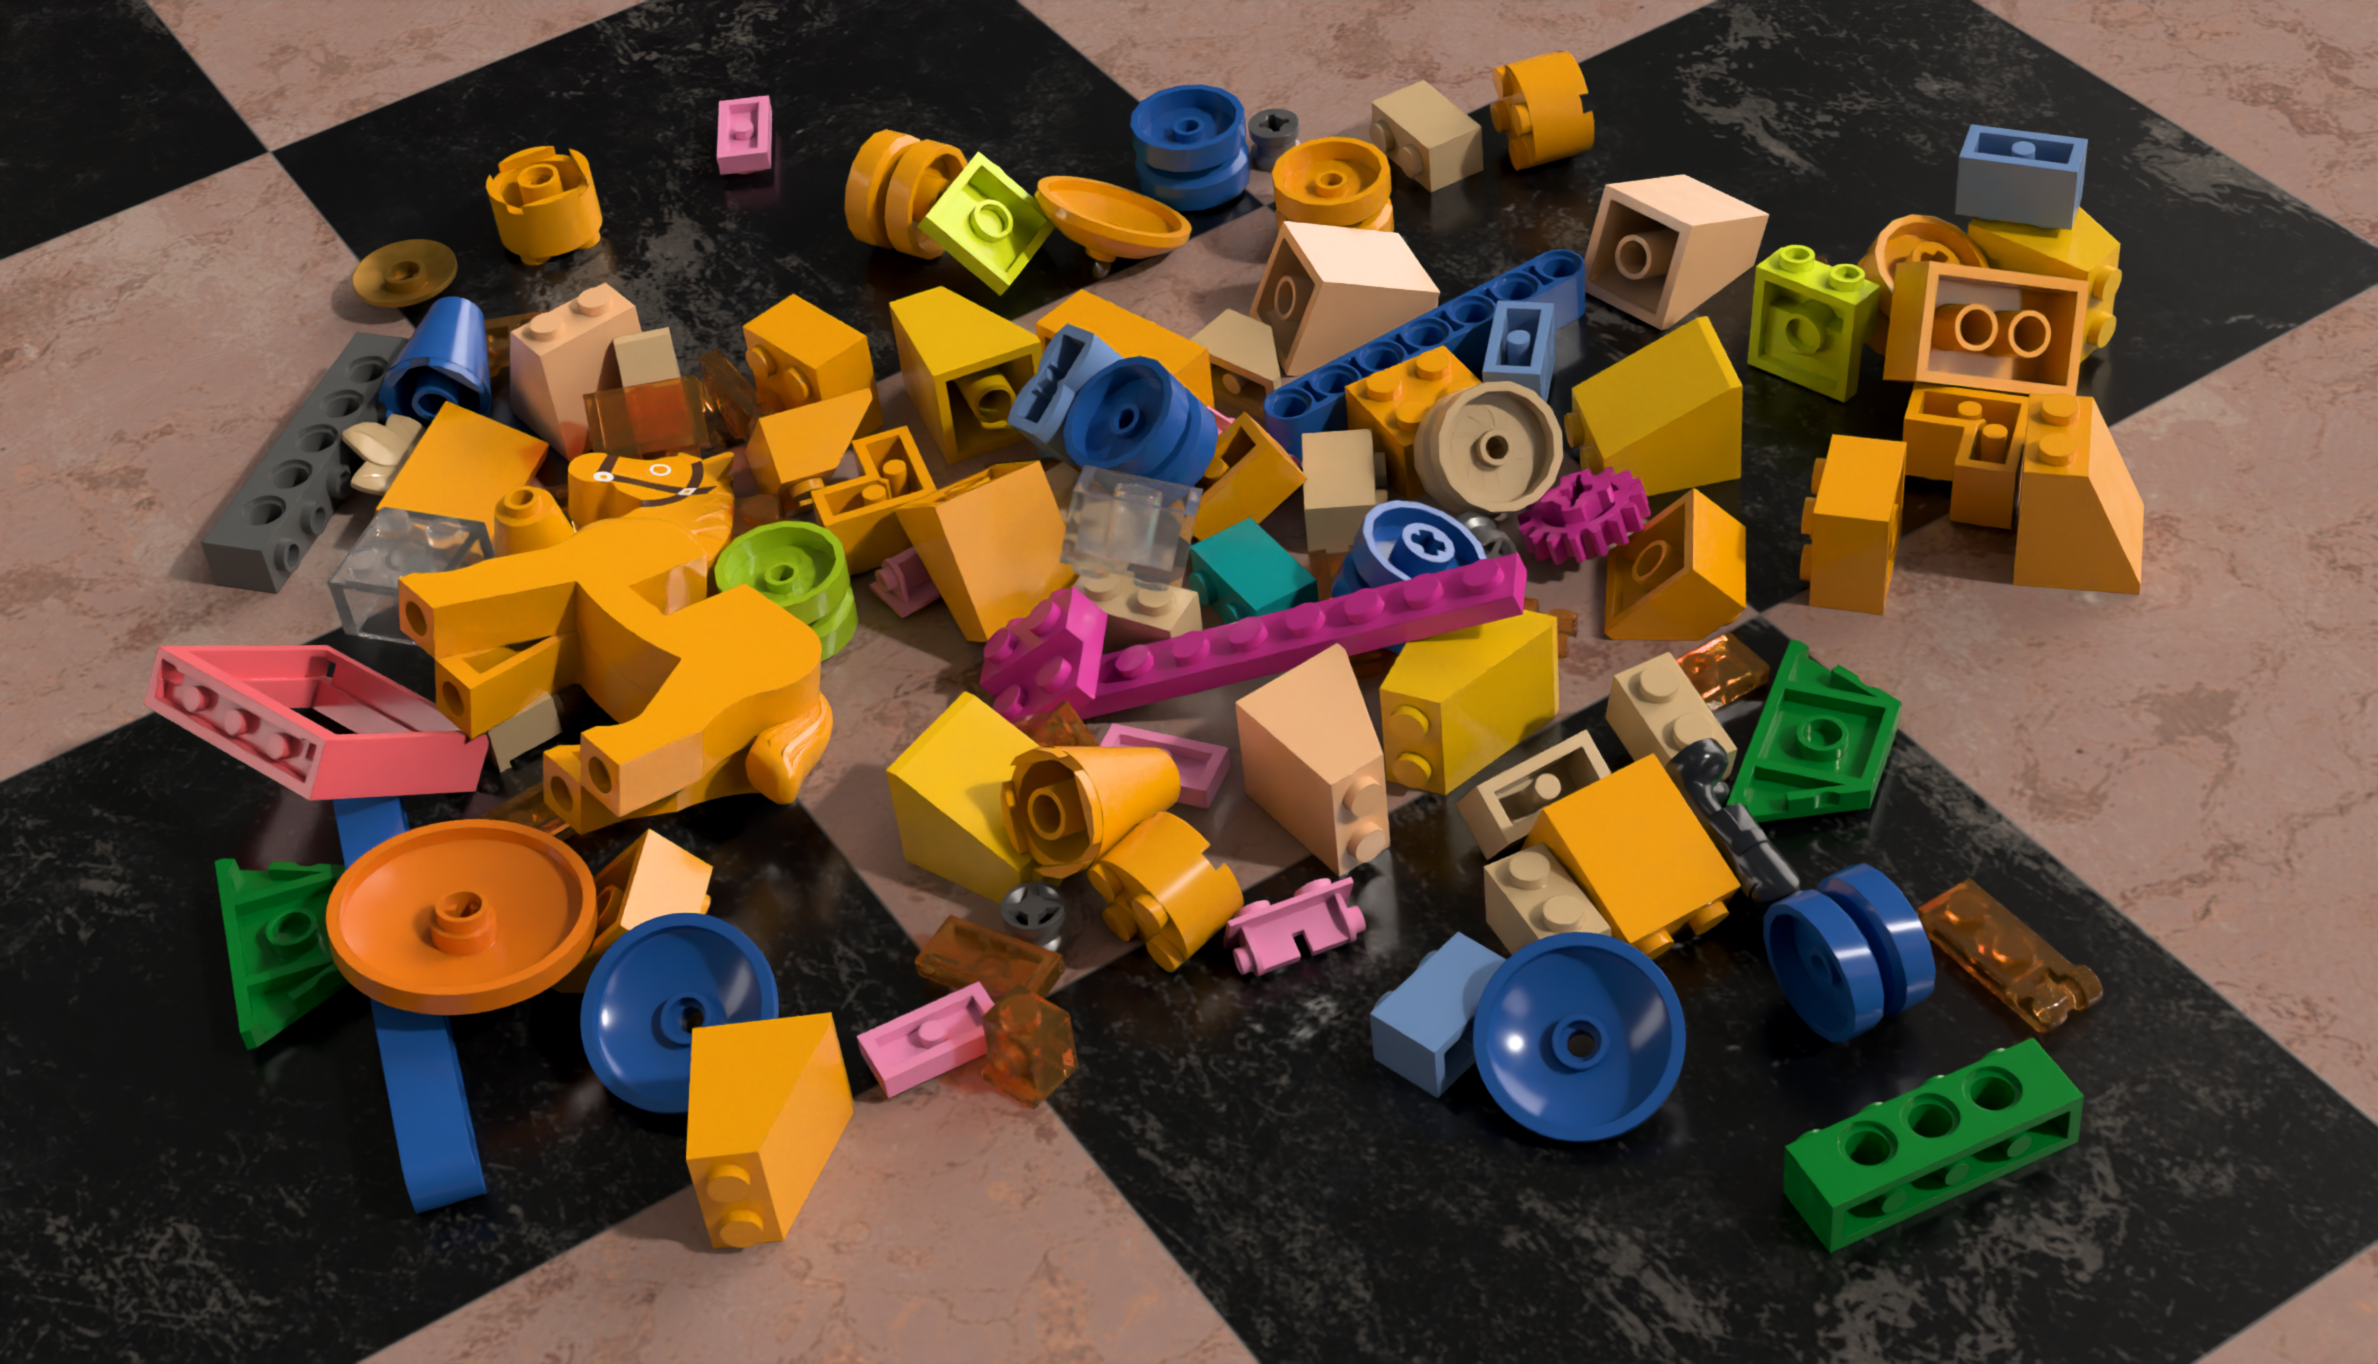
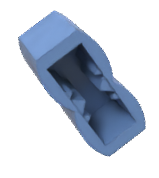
[1007,323,1124,466]

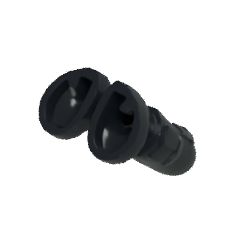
[1664,738,1800,925]

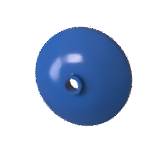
[580,912,779,1115]
[1473,932,1686,1144]

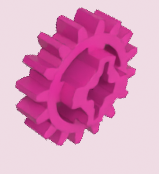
[1517,467,1651,565]

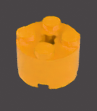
[1490,50,1594,171]
[486,146,602,265]
[1086,811,1244,972]

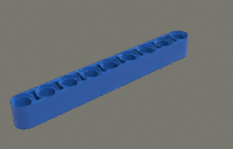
[333,795,486,1215]

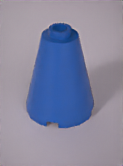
[378,297,492,429]

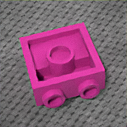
[979,586,1108,740]

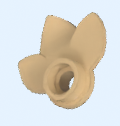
[341,414,427,496]

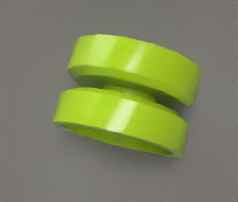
[714,521,859,662]

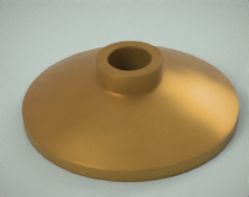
[352,239,458,308]

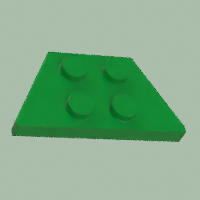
[1726,639,1902,823]
[215,858,350,1050]

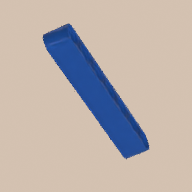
[1263,249,1586,462]

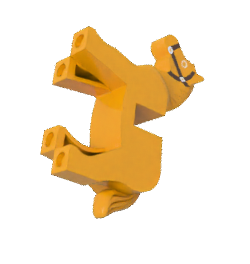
[398,452,833,835]

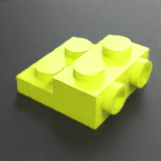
[917,151,1056,296]
[1747,245,1881,403]

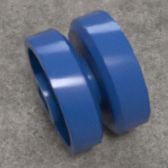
[1130,84,1250,211]
[1063,356,1218,511]
[1331,500,1487,654]
[1763,863,1936,1043]

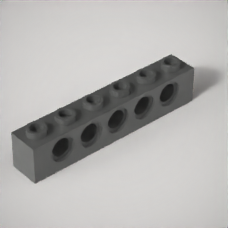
[201,332,410,594]

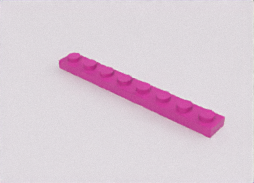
[1059,553,1527,725]

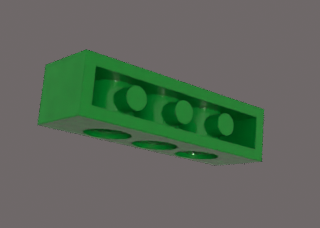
[1783,1038,2084,1253]

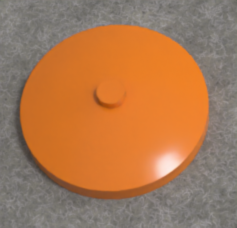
[326,819,598,1015]

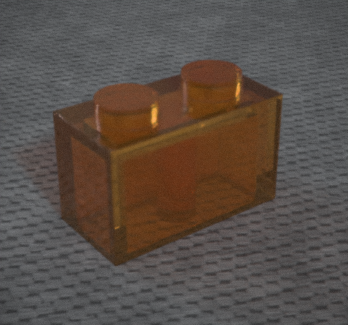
[583,374,712,460]

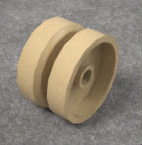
[1413,381,1563,516]

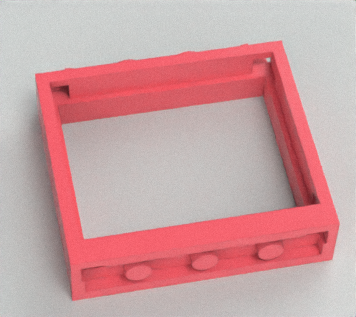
[143,645,490,801]

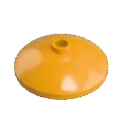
[1035,176,1192,262]

